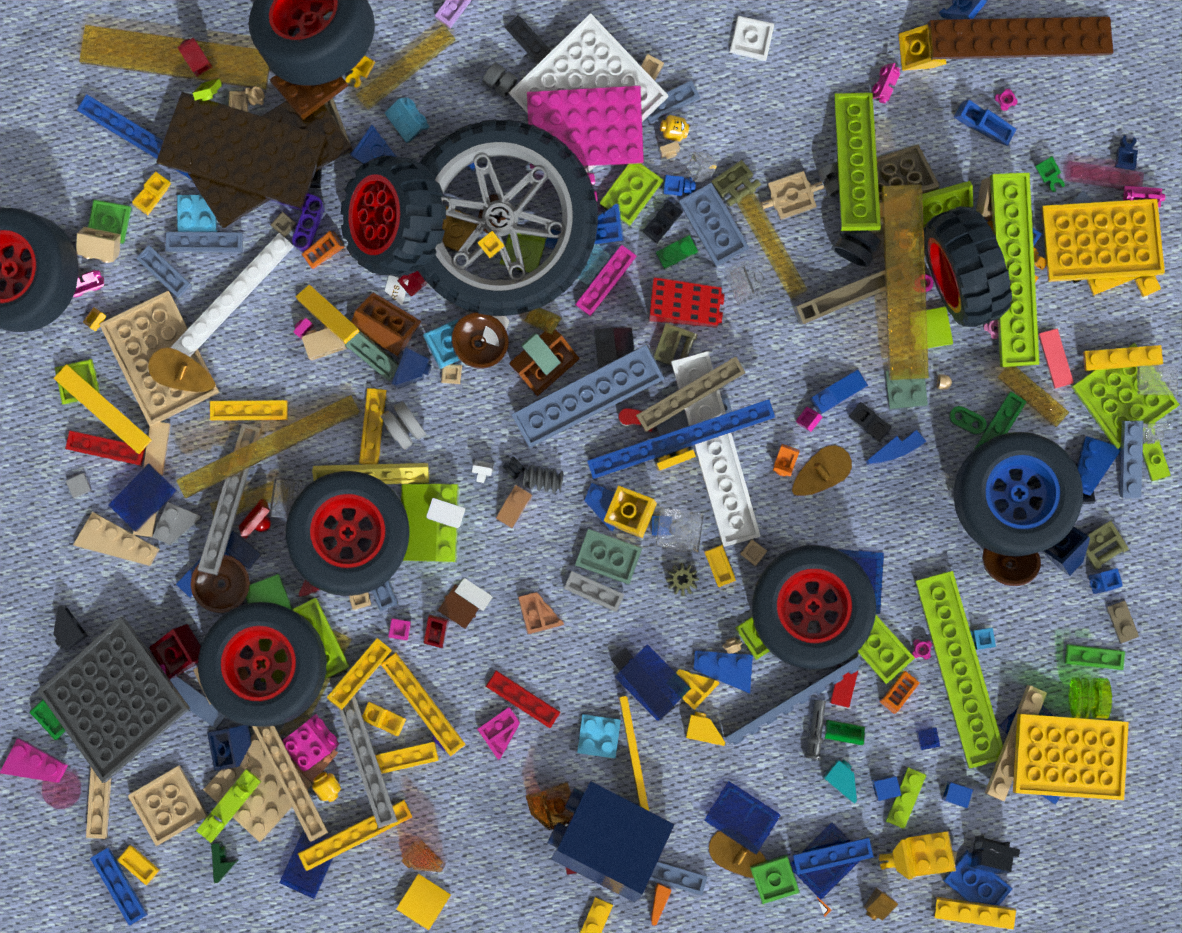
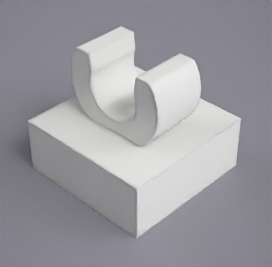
[472,460,494,483]

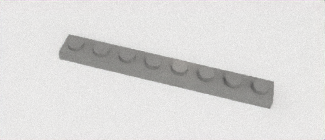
[198,424,261,576]
[329,674,398,828]

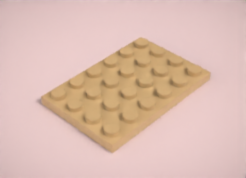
[99,290,220,427]

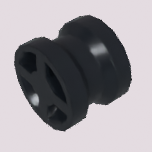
[502,456,525,480]

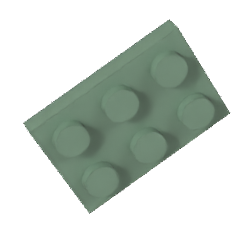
[575,529,642,585]

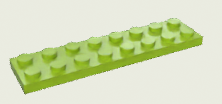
[834,93,881,231]

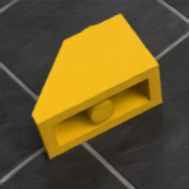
[686,711,725,746]

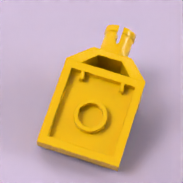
[879,831,956,880]

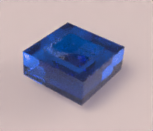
[916,727,941,750]

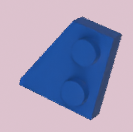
[594,204,624,245]
[584,483,615,531]

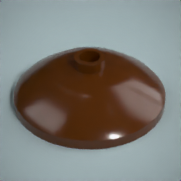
[451,313,509,369]
[982,548,1041,586]
[191,555,250,613]

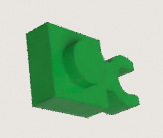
[1034,156,1065,192]

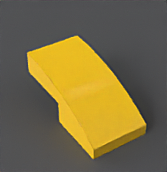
[132,171,171,216]
[362,702,406,736]

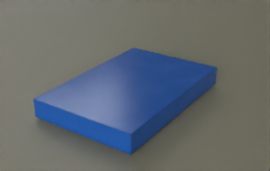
[942,850,1013,906]

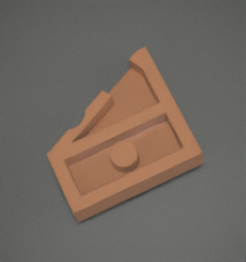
[517,592,564,635]

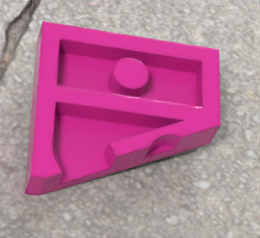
[477,707,520,760]

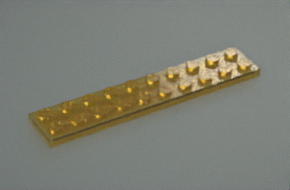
[79,25,270,90]
[882,185,929,380]

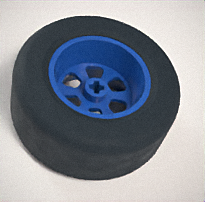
[954,432,1083,556]

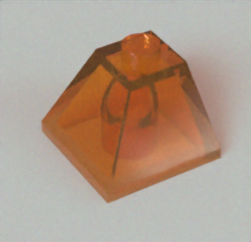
[525,782,573,831]
[401,837,446,872]

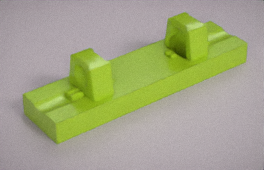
[196,769,262,843]

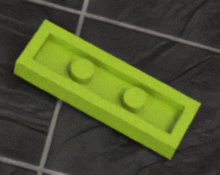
[886,767,926,829]

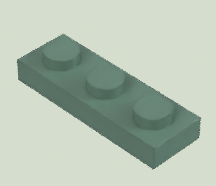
[345,330,399,382]

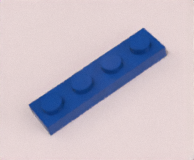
[792,837,874,875]
[90,847,148,926]

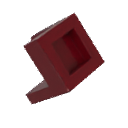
[397,271,427,297]

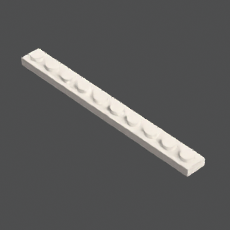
[148,233,294,372]

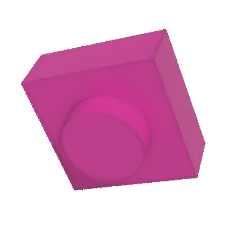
[293,318,314,339]
[795,407,823,432]
[388,618,411,641]

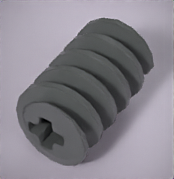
[522,465,564,494]

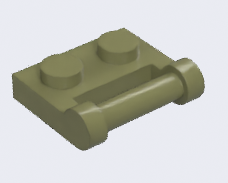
[654,323,698,366]
[1086,521,1129,570]

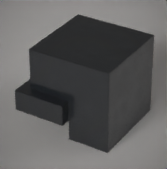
[970,835,1020,874]

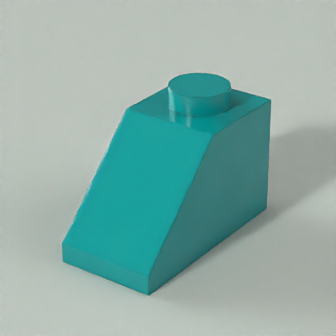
[823,759,857,804]

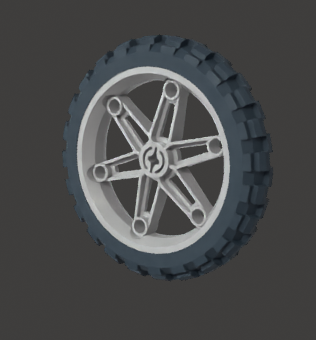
[418,119,598,316]

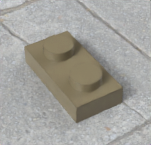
[1106,601,1139,643]

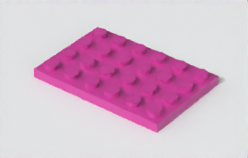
[527,86,644,169]

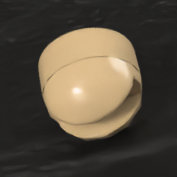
[937,374,952,390]

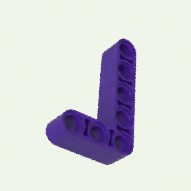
[271,193,325,251]

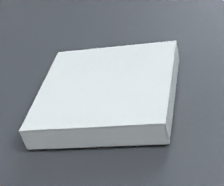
[729,16,774,61]

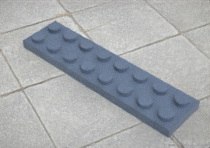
[511,344,665,448]

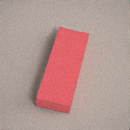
[1038,328,1074,389]

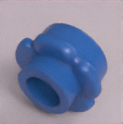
[683,176,696,195]

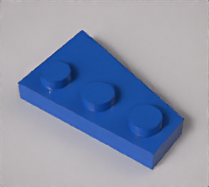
[1077,436,1121,495]
[693,651,753,693]

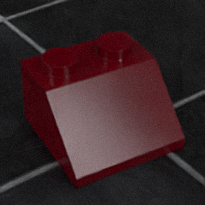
[149,624,201,680]

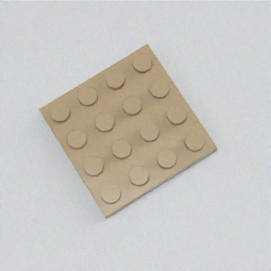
[203,733,313,842]

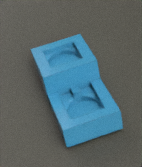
[970,628,996,650]

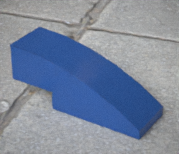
[954,100,1017,146]
[865,430,927,465]

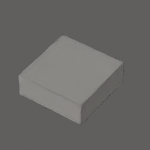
[66,473,92,499]

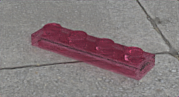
[1065,161,1144,190]

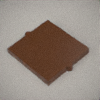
[438,584,479,629]

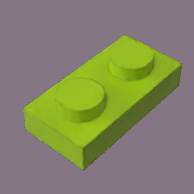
[192,78,222,101]

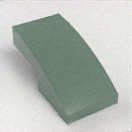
[521,332,561,375]

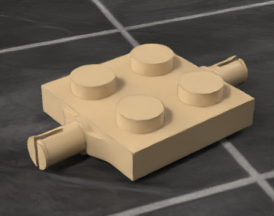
[760,171,824,220]

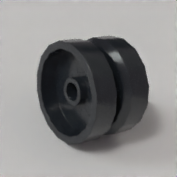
[832,230,881,267]

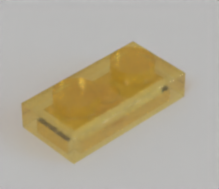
[524,308,562,335]

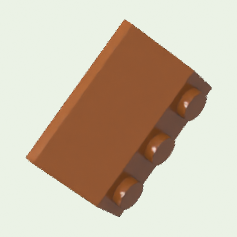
[351,292,421,356]
[508,326,580,397]

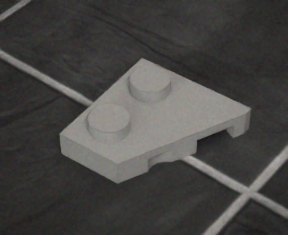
[152,502,202,545]

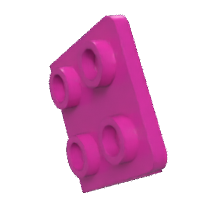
[282,714,340,771]

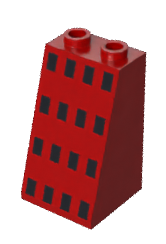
[649,278,725,328]

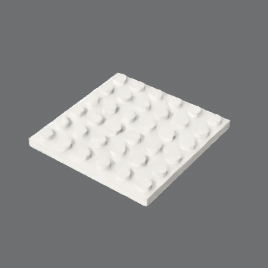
[509,13,669,173]

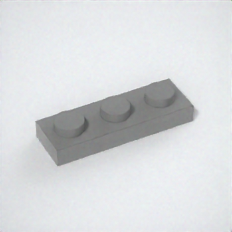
[564,571,624,612]

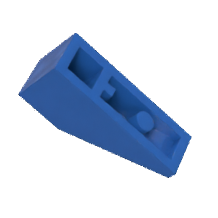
[810,370,868,415]

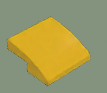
[396,874,451,931]

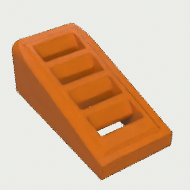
[302,231,345,269]
[879,671,920,714]
[651,882,671,926]

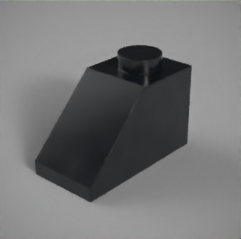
[53,605,88,650]

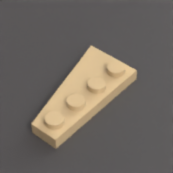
[73,512,160,566]

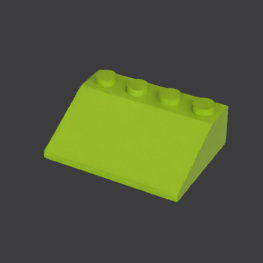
[401,484,459,562]

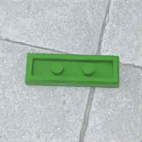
[1065,644,1125,670]

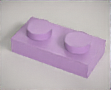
[435,0,472,29]

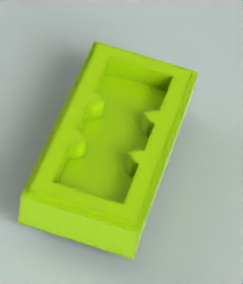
[1142,439,1171,482]

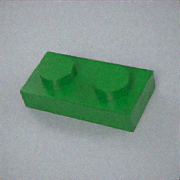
[656,235,698,270]

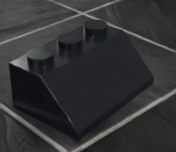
[594,327,634,369]

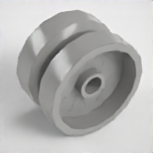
[380,401,427,450]

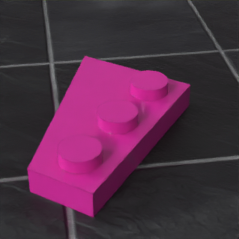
[0,738,68,783]

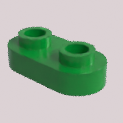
[949,406,986,435]

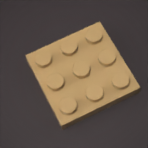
[128,765,208,846]

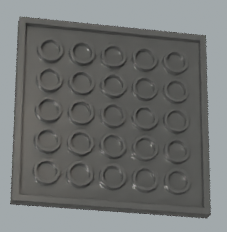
[38,617,191,783]

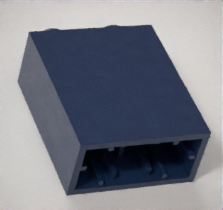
[547,781,675,903]

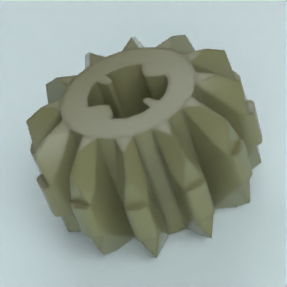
[666,563,699,596]

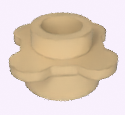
[245,87,265,106]
[722,637,742,654]

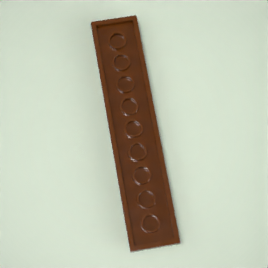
[928,17,1114,60]

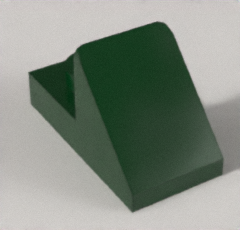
[211,841,239,884]

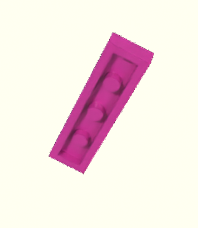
[575,245,637,317]

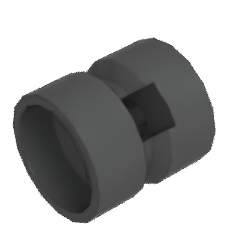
[482,62,518,98]
[818,162,839,196]

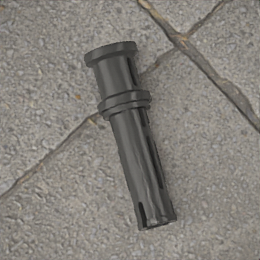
[804,700,826,760]

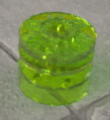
[1068,677,1112,719]

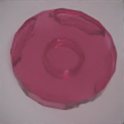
[42,770,81,809]

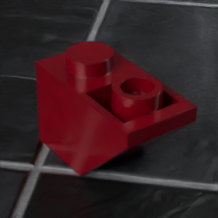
[177,37,213,77]

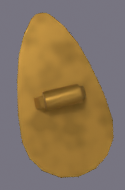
[148,347,215,392]
[792,445,852,496]
[709,829,767,878]

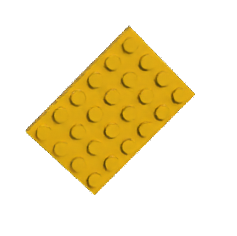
[1041,199,1165,282]
[1013,714,1129,800]

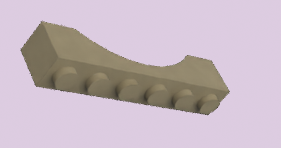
[793,263,909,325]

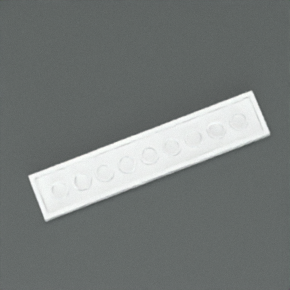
[671,351,760,547]

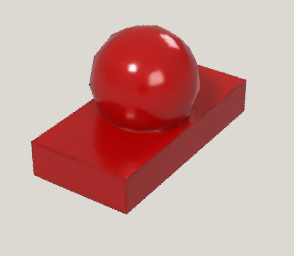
[239,499,271,539]

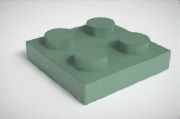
[885,367,928,409]

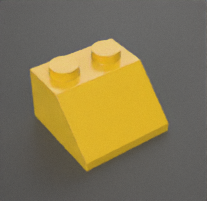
[899,24,946,71]
[604,485,657,539]

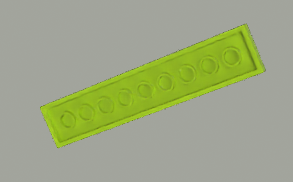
[990,173,1039,367]
[915,571,1003,769]

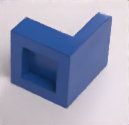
[871,775,901,801]
[942,781,973,808]

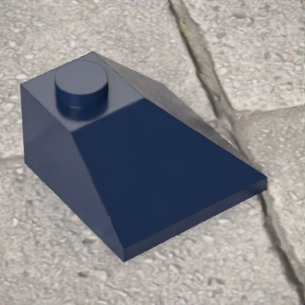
[391,348,432,389]
[1041,527,1090,576]
[207,725,252,771]

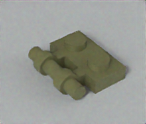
[711,160,761,206]

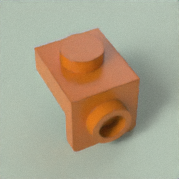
[773,444,800,476]

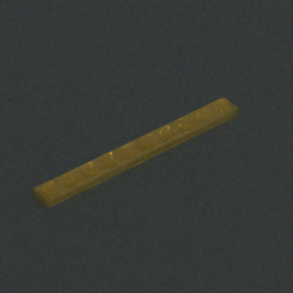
[176,395,360,499]

